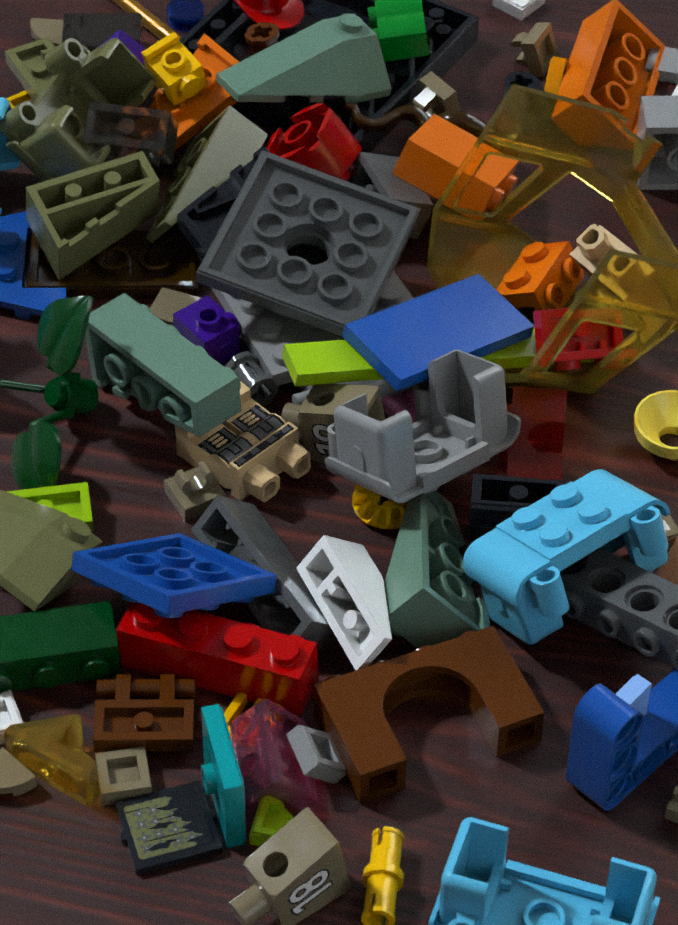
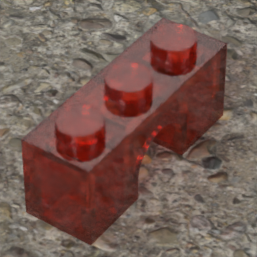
[497,386,567,480]

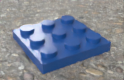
[71,533,277,618]

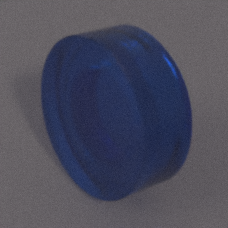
[166,0,205,31]

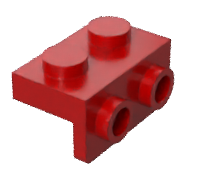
[533,303,635,371]

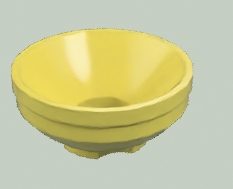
[634,390,678,461]

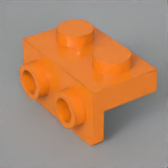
[496,241,584,311]

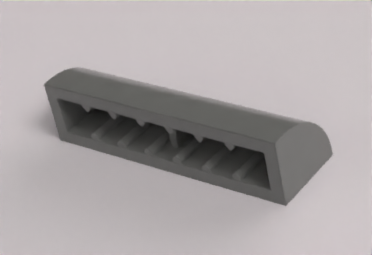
[191,495,338,653]

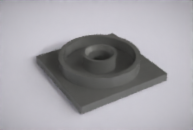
[195,150,421,337]

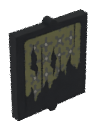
[115,780,223,875]

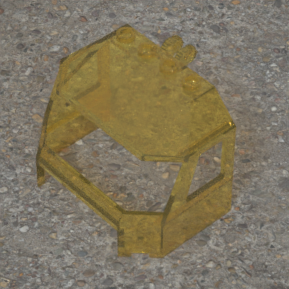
[427,84,678,394]

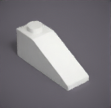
[296,535,392,670]

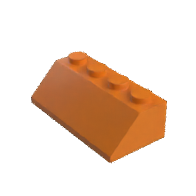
[549,0,666,149]

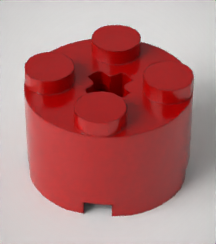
[266,103,362,181]

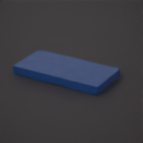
[342,274,534,392]

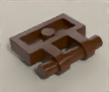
[93,674,196,752]

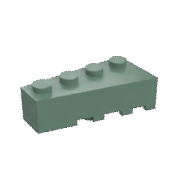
[85,293,242,437]

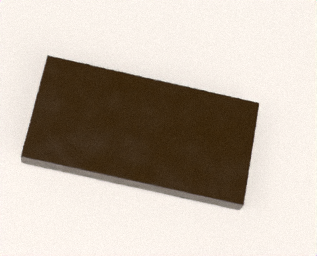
[27,231,199,300]

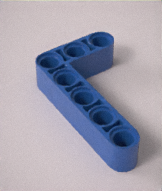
[565,669,678,811]

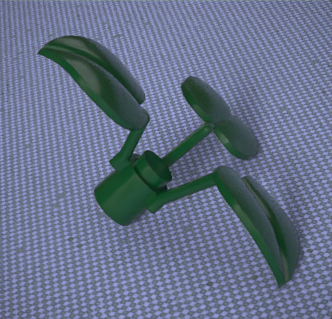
[0,296,99,490]

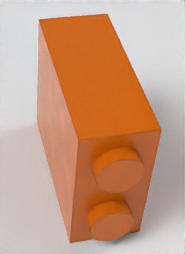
[392,114,519,222]

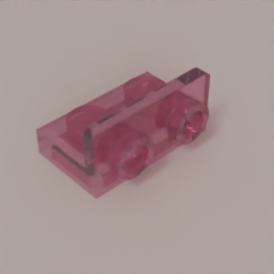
[230,698,318,811]

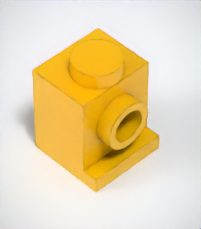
[141,32,208,106]

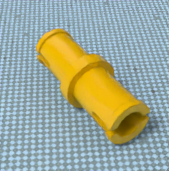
[361,826,405,925]

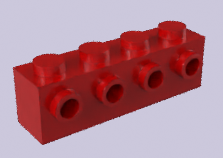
[116,602,319,716]

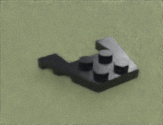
[177,147,328,265]

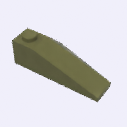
[146,105,268,243]
[0,490,103,612]

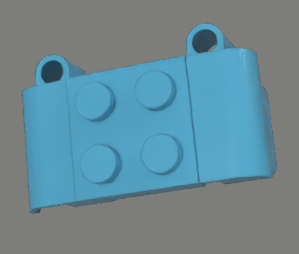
[463,469,671,645]
[428,817,661,925]

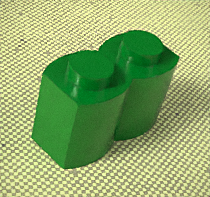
[368,0,429,62]

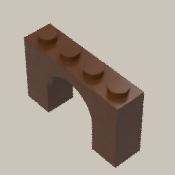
[314,625,545,804]

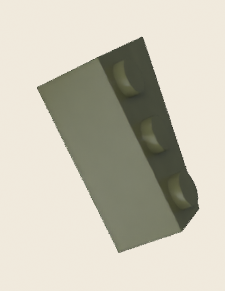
[26,151,160,280]

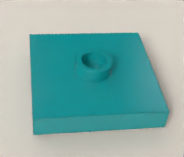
[201,704,246,848]

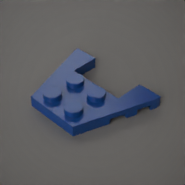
[0,211,67,320]

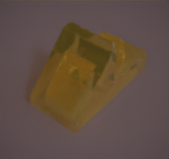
[4,714,100,807]

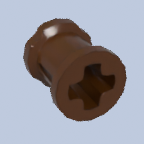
[244,22,280,55]

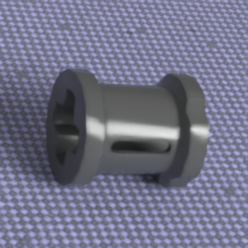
[225,351,279,407]

